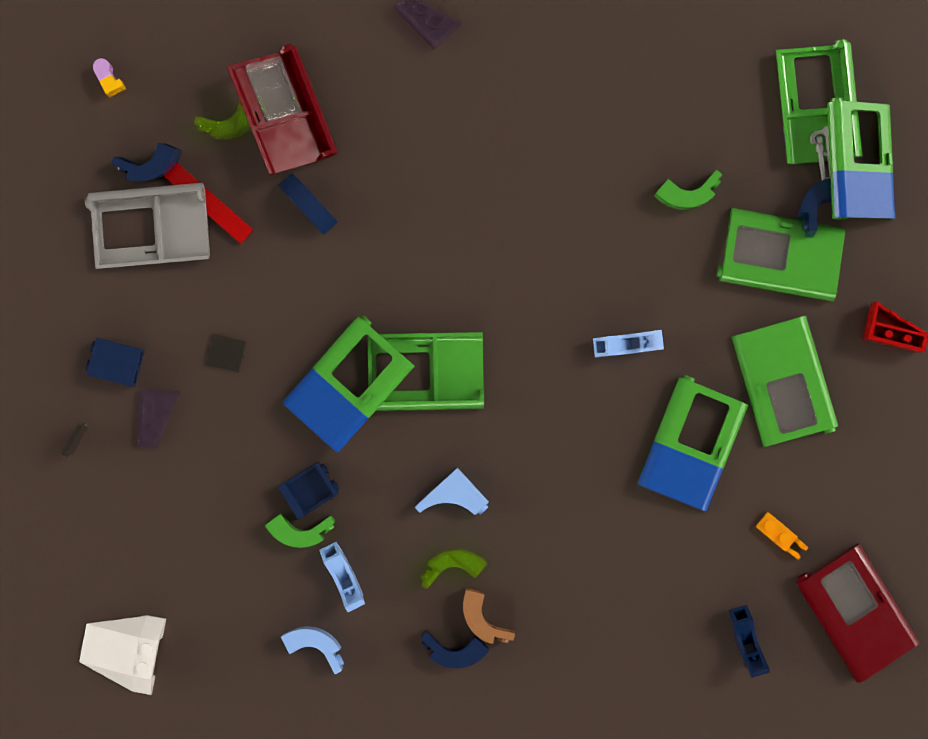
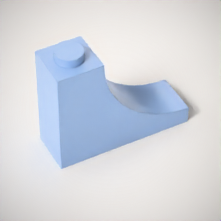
[415,467,489,515]

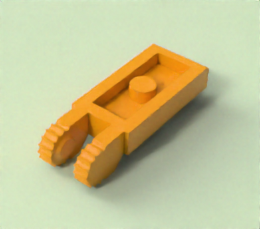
[755,512,809,560]

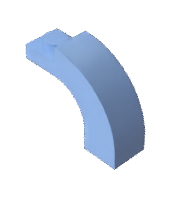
[593,330,664,358]
[319,541,365,612]
[281,626,344,674]

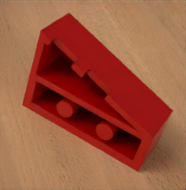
[862,301,928,353]

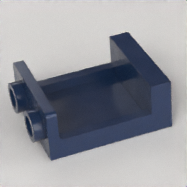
[86,338,145,387]
[278,462,340,520]

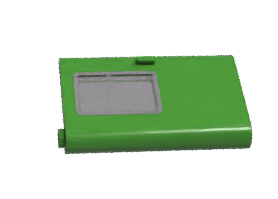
[716,208,845,302]
[731,315,838,447]

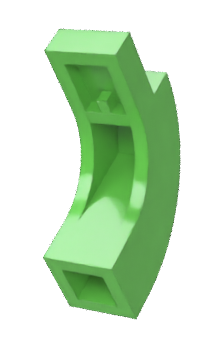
[654,170,722,210]
[265,513,336,548]

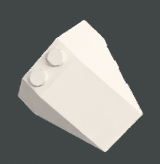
[79,615,166,695]

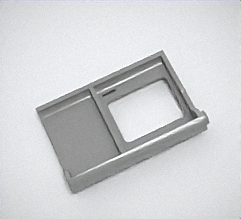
[85,183,210,269]

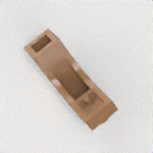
[463,588,515,644]

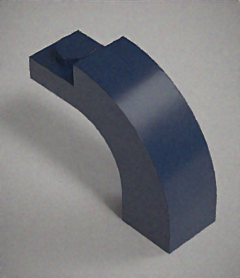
[111,143,182,181]
[278,173,337,235]
[797,178,832,237]
[728,605,770,678]
[421,630,489,668]

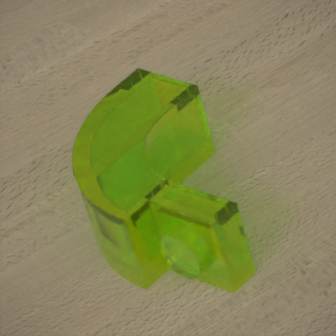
[194,100,262,140]
[421,548,488,589]

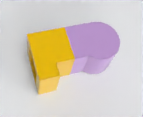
[93,58,126,97]

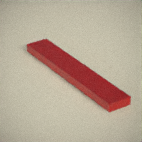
[164,163,254,244]

